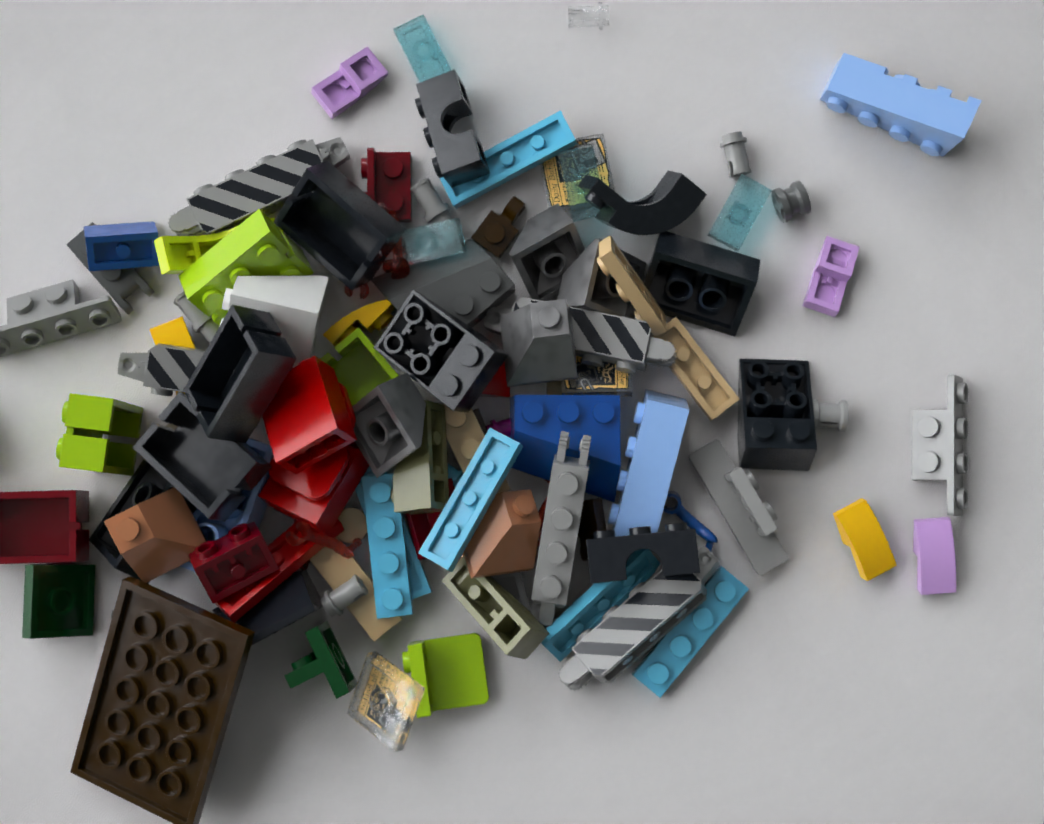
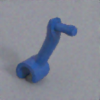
[663,491,718,551]

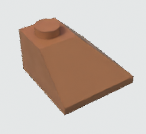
[104,487,206,583]
[463,489,541,579]

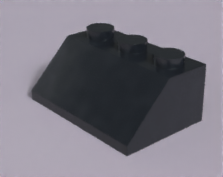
[644,231,760,337]
[89,459,197,584]
[212,569,323,646]

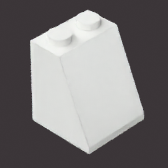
[219,275,329,368]

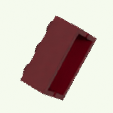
[0,490,89,564]

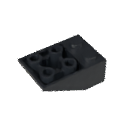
[373,289,508,412]
[737,359,817,471]

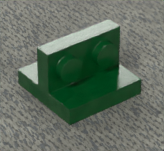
[22,564,95,639]
[284,621,358,699]

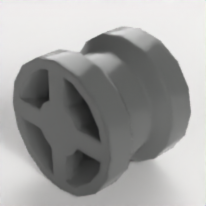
[771,181,811,223]

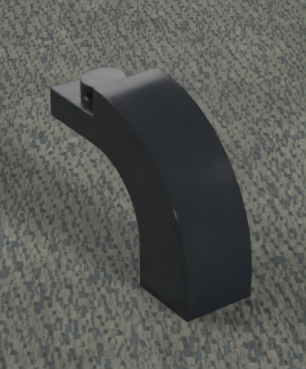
[578,170,707,235]

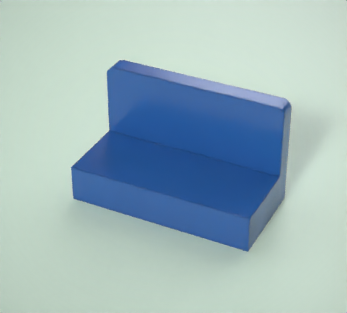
[83,221,160,271]

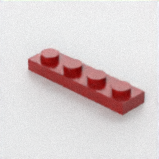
[215,519,344,623]

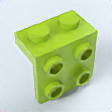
[402,633,489,718]

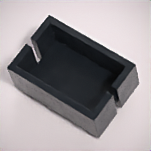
[273,161,406,291]
[184,304,297,443]
[132,392,272,522]

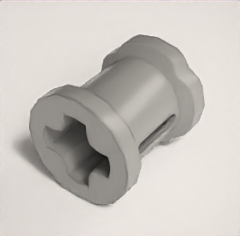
[812,400,849,432]

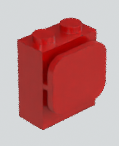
[262,355,357,474]
[258,442,369,536]

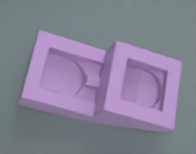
[311,46,388,119]
[802,236,860,317]
[913,517,956,595]

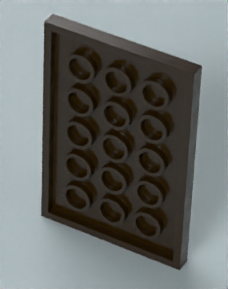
[70,576,255,824]

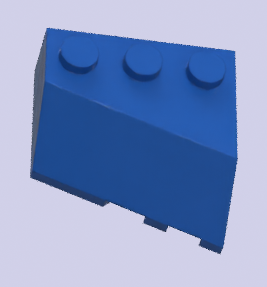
[510,395,621,502]

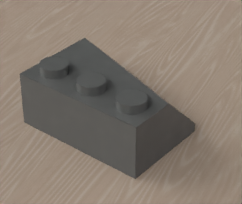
[371,239,515,328]

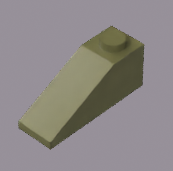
[391,400,449,515]
[442,556,549,660]

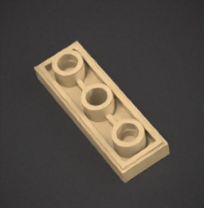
[309,537,403,642]

